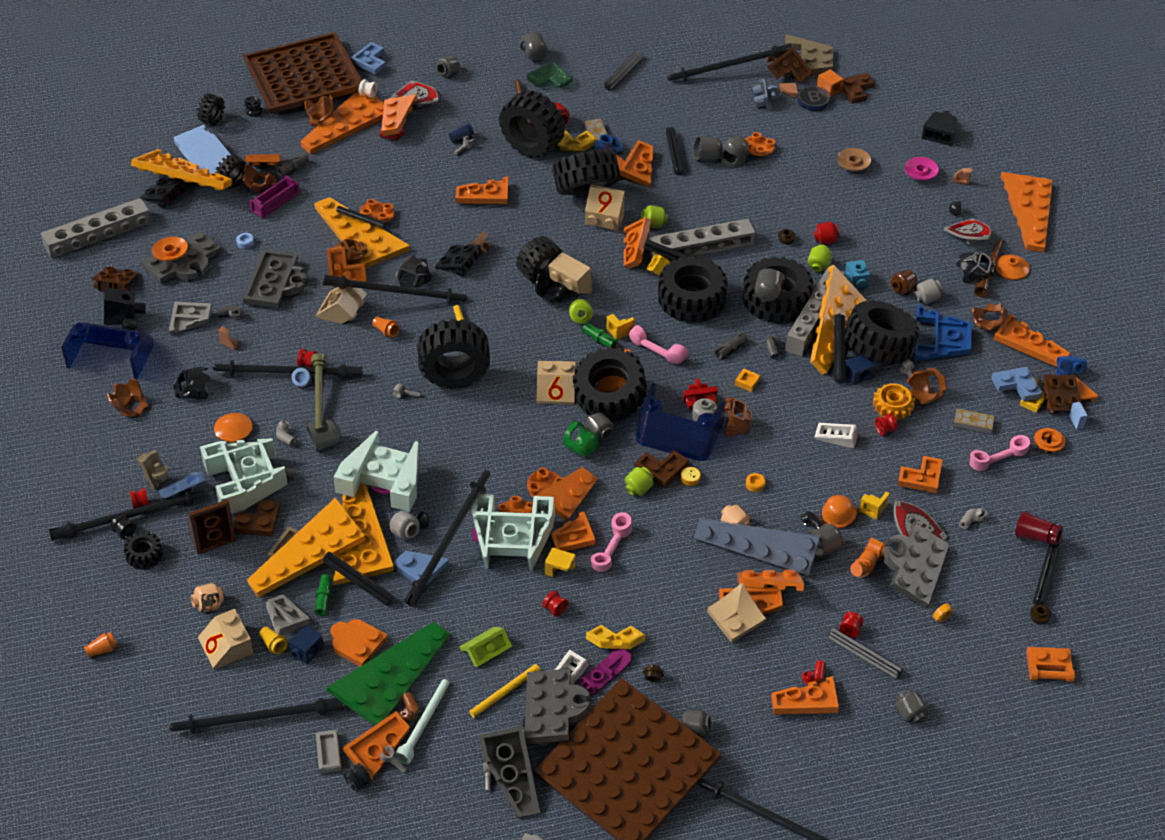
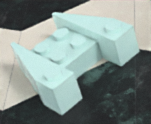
[334,431,419,512]
[200,438,288,514]
[472,494,555,571]

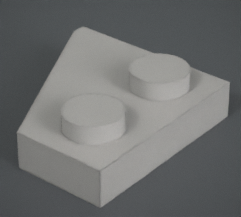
[266,595,310,635]

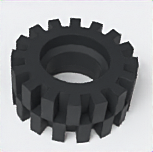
[197,93,225,126]
[215,154,247,188]
[123,531,163,570]

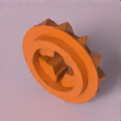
[1034,428,1065,454]

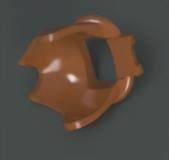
[304,94,333,126]
[243,163,277,192]
[332,239,367,265]
[972,303,1009,330]
[905,368,948,404]
[107,378,149,417]
[724,397,752,437]

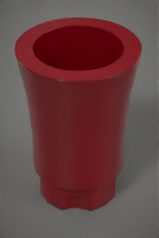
[1015,511,1063,545]

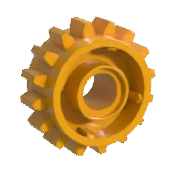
[873,384,915,420]

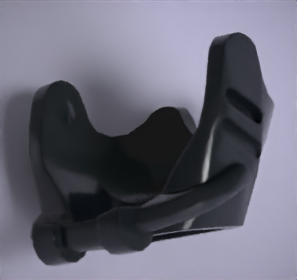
[956,252,996,283]
[395,255,432,288]
[535,272,570,303]
[173,367,211,399]

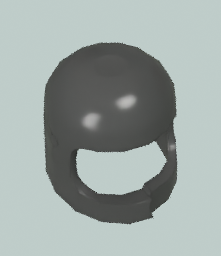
[519,32,547,61]
[693,136,723,162]
[720,136,749,168]
[755,269,785,302]
[306,420,341,451]
[805,524,843,558]

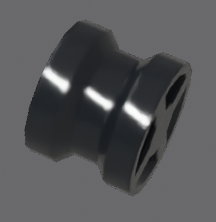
[244,96,262,117]
[110,514,136,540]
[343,763,371,791]

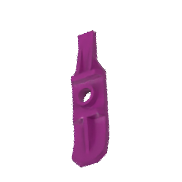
[576,649,631,703]

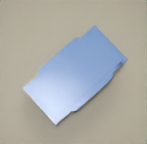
[173,125,234,173]

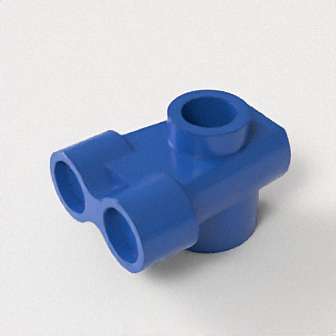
[594,134,623,154]
[1056,356,1087,375]

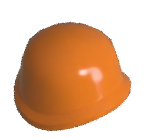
[822,495,857,529]

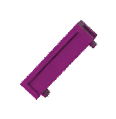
[249,175,300,219]

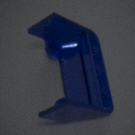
[61,322,154,380]
[636,383,726,461]

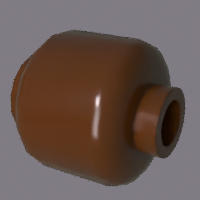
[891,270,918,295]

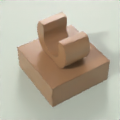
[471,230,491,255]

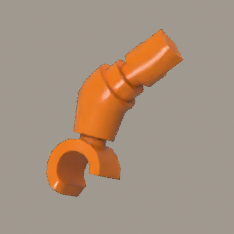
[850,537,885,577]

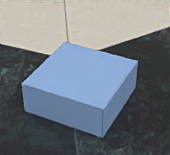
[1069,402,1088,429]

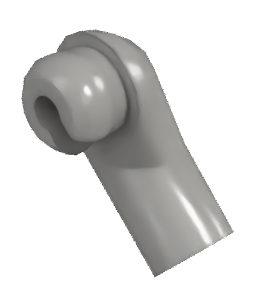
[276,420,296,446]
[959,508,987,529]

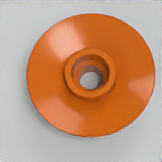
[152,237,188,261]
[994,254,1030,280]

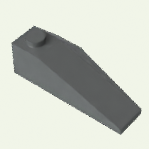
[479,726,540,818]

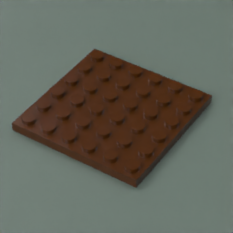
[243,32,362,114]
[534,678,722,840]

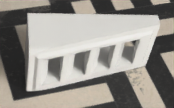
[815,423,858,448]
[555,650,589,685]

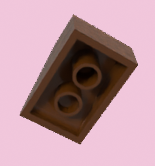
[187,500,236,554]

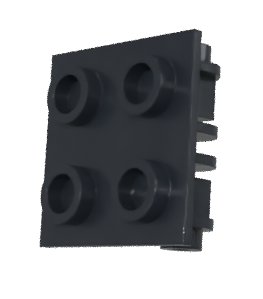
[140,178,185,208]
[435,244,480,276]

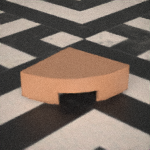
[779,83,798,98]
[952,168,972,185]
[218,326,239,350]

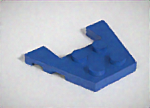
[914,305,972,361]

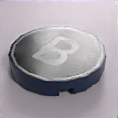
[797,86,830,111]

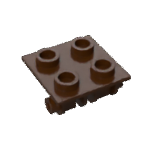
[92,267,139,291]
[1042,374,1081,415]

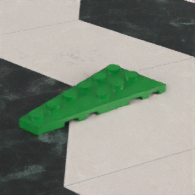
[326,621,450,726]

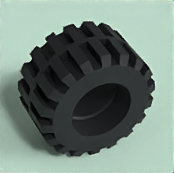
[516,236,564,284]

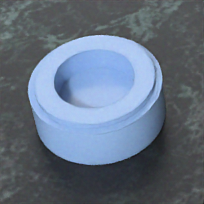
[236,233,255,249]
[291,368,311,387]

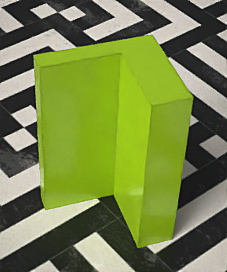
[459,627,512,667]

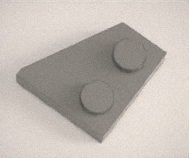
[169,302,212,335]

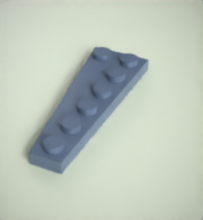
[694,518,821,575]

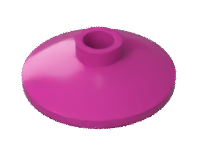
[904,157,939,181]

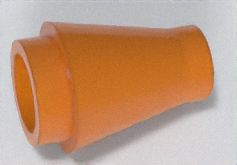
[372,317,400,338]
[84,632,118,658]

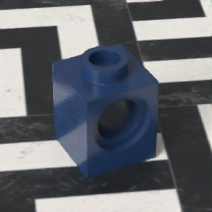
[845,355,875,385]
[289,625,324,664]

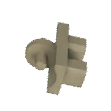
[137,450,169,490]

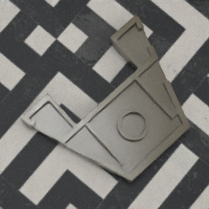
[784,34,833,78]

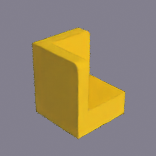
[646,254,670,276]
[606,314,635,340]
[859,491,890,520]
[545,547,575,577]

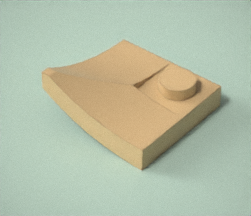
[707,583,766,643]

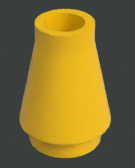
[259,626,288,654]

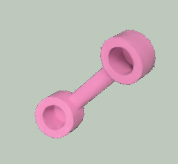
[629,325,689,365]
[969,435,1030,471]
[591,512,632,572]

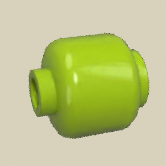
[641,205,668,229]
[807,245,833,272]
[569,299,593,324]
[625,467,654,496]

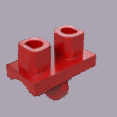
[681,378,718,410]

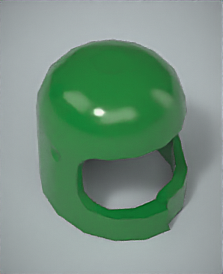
[563,420,599,457]

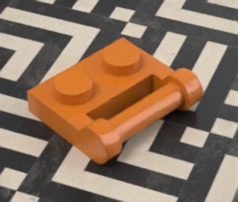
[1026,647,1075,682]

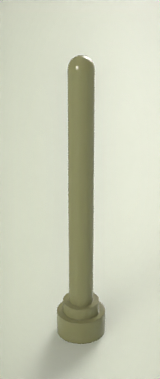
[311,353,327,428]

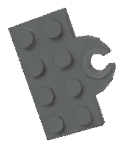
[141,231,222,284]
[243,249,307,308]
[883,524,949,608]
[524,668,591,744]

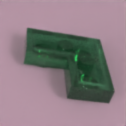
[527,62,572,88]

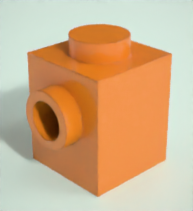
[817,69,844,98]

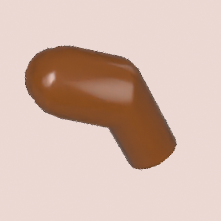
[400,692,419,722]

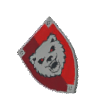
[391,80,439,108]
[944,218,991,245]
[894,501,948,540]

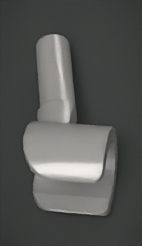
[454,136,474,155]
[900,360,914,377]
[392,384,420,398]
[380,746,407,773]
[483,762,492,792]

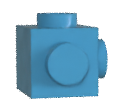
[844,260,870,289]

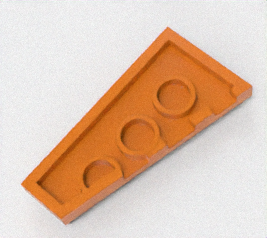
[994,313,1070,367]

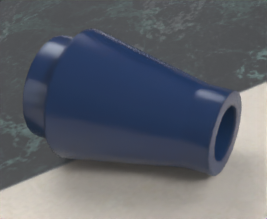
[448,123,475,143]

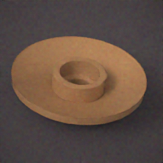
[837,148,871,171]

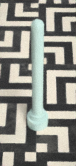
[394,679,449,765]

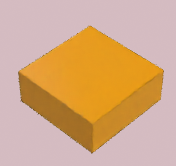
[735,368,760,392]

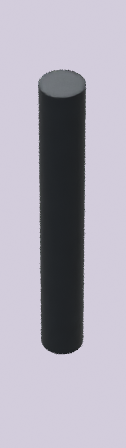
[336,206,386,229]

